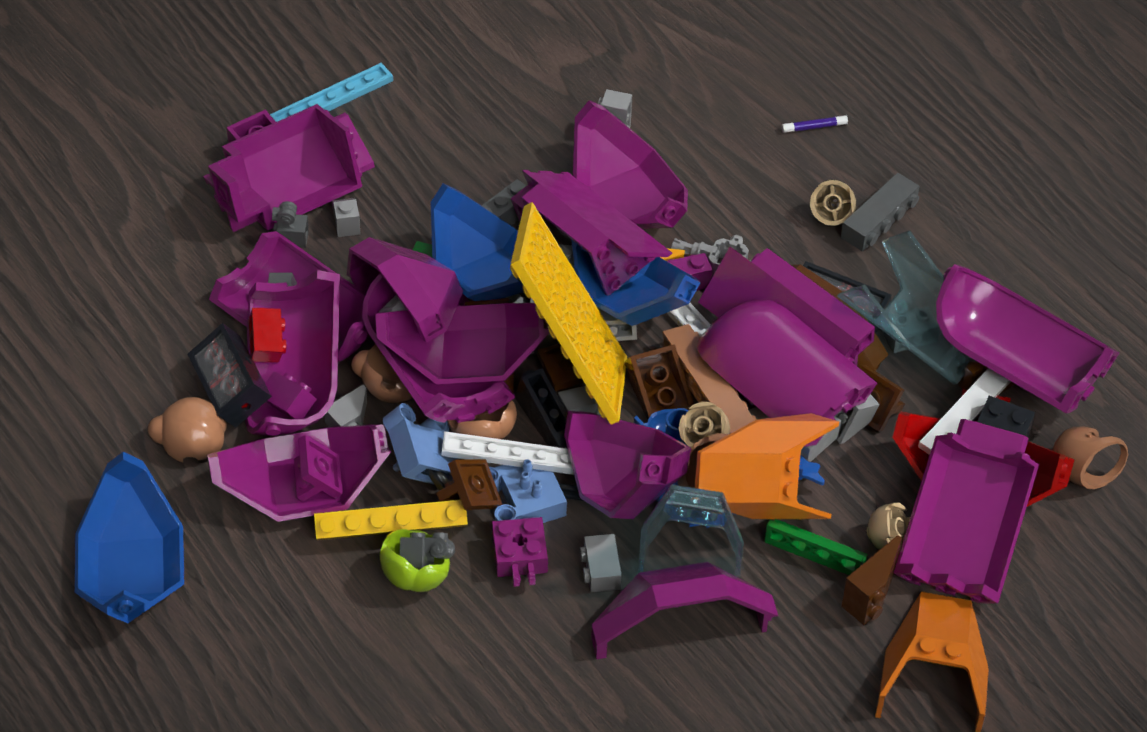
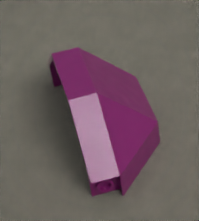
[573,100,688,229]
[346,237,463,343]
[375,303,549,384]
[564,411,691,519]
[207,424,391,522]
[591,562,778,660]

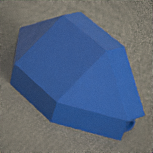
[431,183,524,301]
[572,240,700,326]
[75,452,184,623]

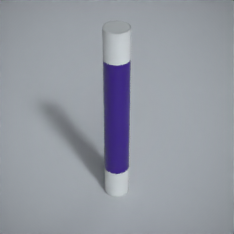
[781,115,848,133]

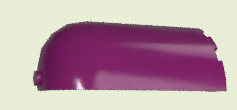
[209,231,370,363]
[936,264,1120,413]
[245,270,340,436]
[362,273,515,423]
[697,300,877,447]

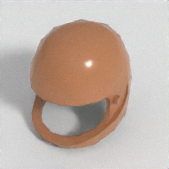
[1052,427,1128,489]

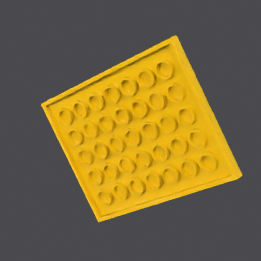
[510,202,627,425]

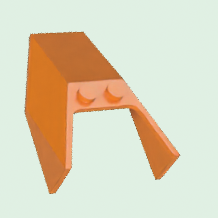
[694,413,839,519]
[875,592,989,732]

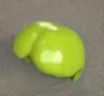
[380,529,450,592]

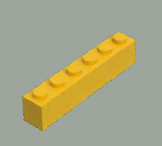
[314,500,468,540]

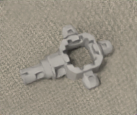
[671,235,751,277]

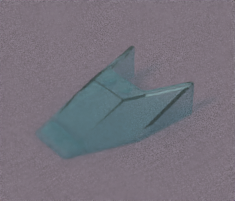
[837,230,975,385]
[638,484,744,578]

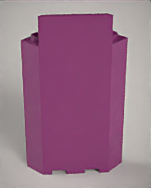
[698,247,875,366]
[894,419,1039,604]

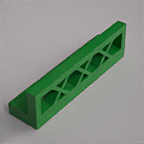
[765,519,868,575]

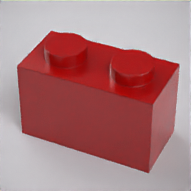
[248,308,287,362]

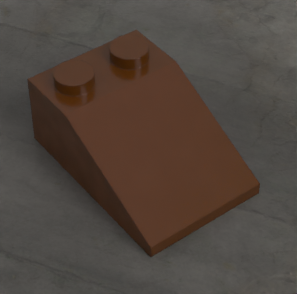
[624,344,694,420]
[841,535,902,625]

